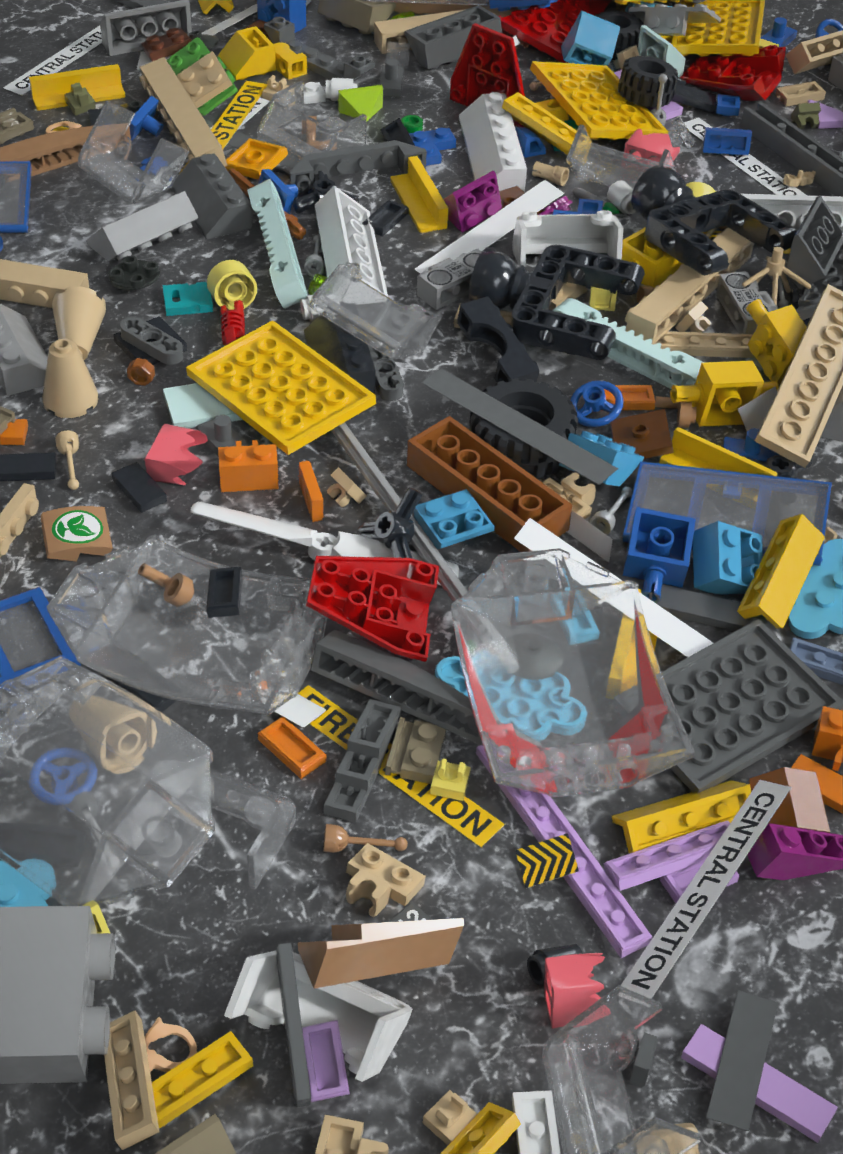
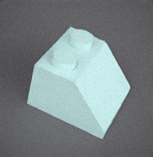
[638,25,686,78]

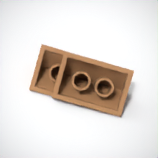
[298,918,464,989]

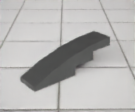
[324,699,401,823]

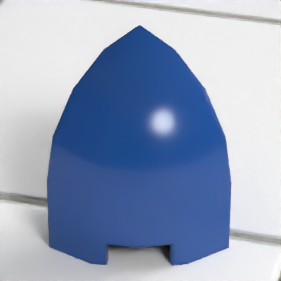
[515,127,546,158]

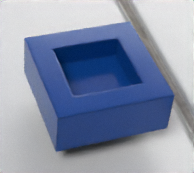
[716,94,740,116]

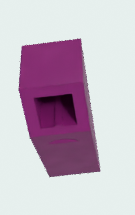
[747,823,843,880]

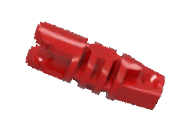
[220,300,245,345]

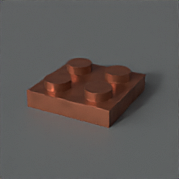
[141,28,191,62]

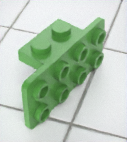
[167,38,238,116]

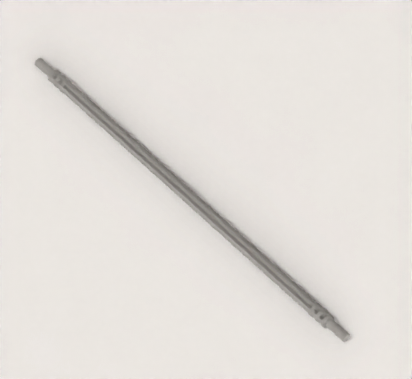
[331,422,518,674]

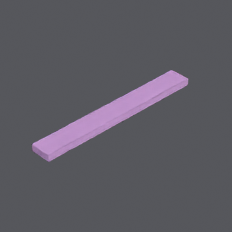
[476,742,653,958]

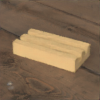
[775,81,826,107]

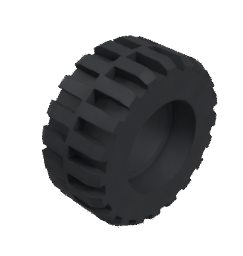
[469,379,578,479]

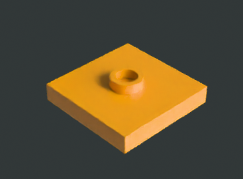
[225,138,288,180]

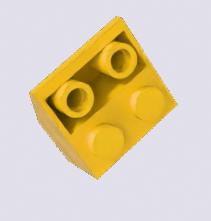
[218,26,276,80]

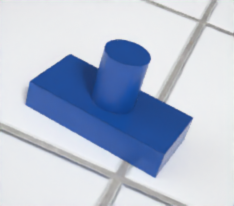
[761,17,797,47]
[128,96,164,142]
[702,127,752,155]
[258,169,298,214]
[723,428,780,462]

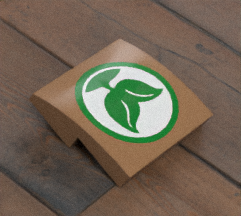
[41,506,113,562]

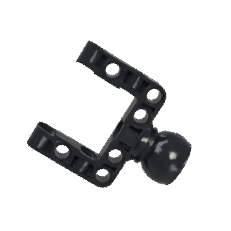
[631,165,797,276]
[469,244,645,360]

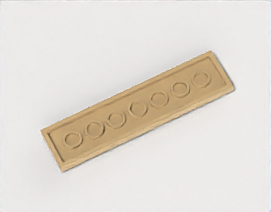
[754,284,843,468]

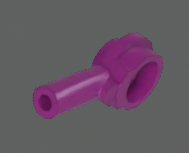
[538,195,573,215]

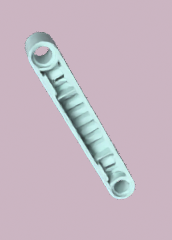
[247,179,308,309]
[552,298,704,389]

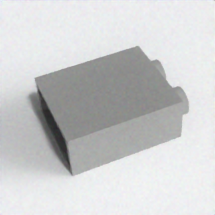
[0,906,115,1084]

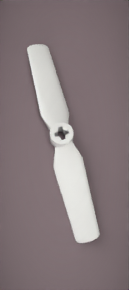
[191,502,459,585]

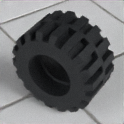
[594,11,644,60]
[618,56,678,107]

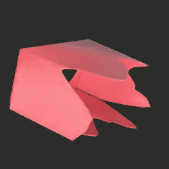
[623,129,680,171]
[145,424,208,485]
[544,953,610,1029]

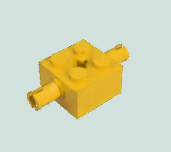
[622,227,682,288]
[746,299,807,384]
[670,361,779,427]

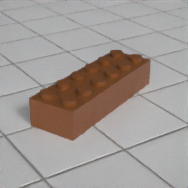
[407,416,573,557]

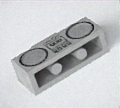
[417,249,482,310]
[716,271,778,334]

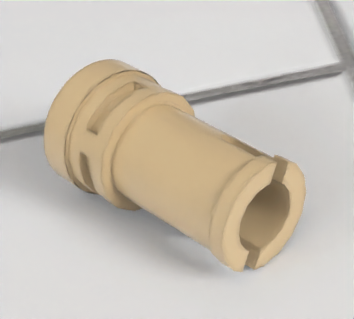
[532,161,569,186]

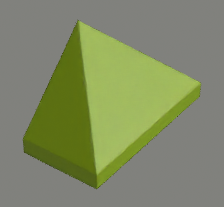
[338,85,383,121]

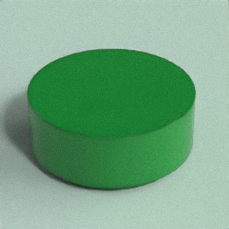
[401,115,423,134]

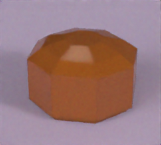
[127,358,155,386]

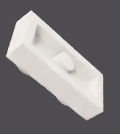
[512,1090,560,1154]

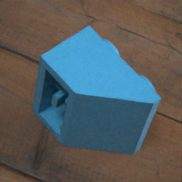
[561,11,620,66]
[559,431,644,486]
[414,489,495,549]
[693,521,763,594]

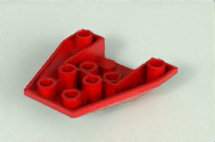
[450,23,526,128]
[680,45,786,101]
[306,556,439,662]

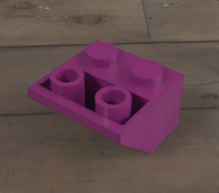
[443,171,502,233]

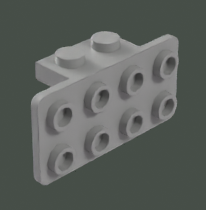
[628,4,721,36]

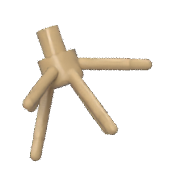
[742,247,811,306]

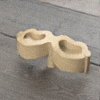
[783,170,816,187]

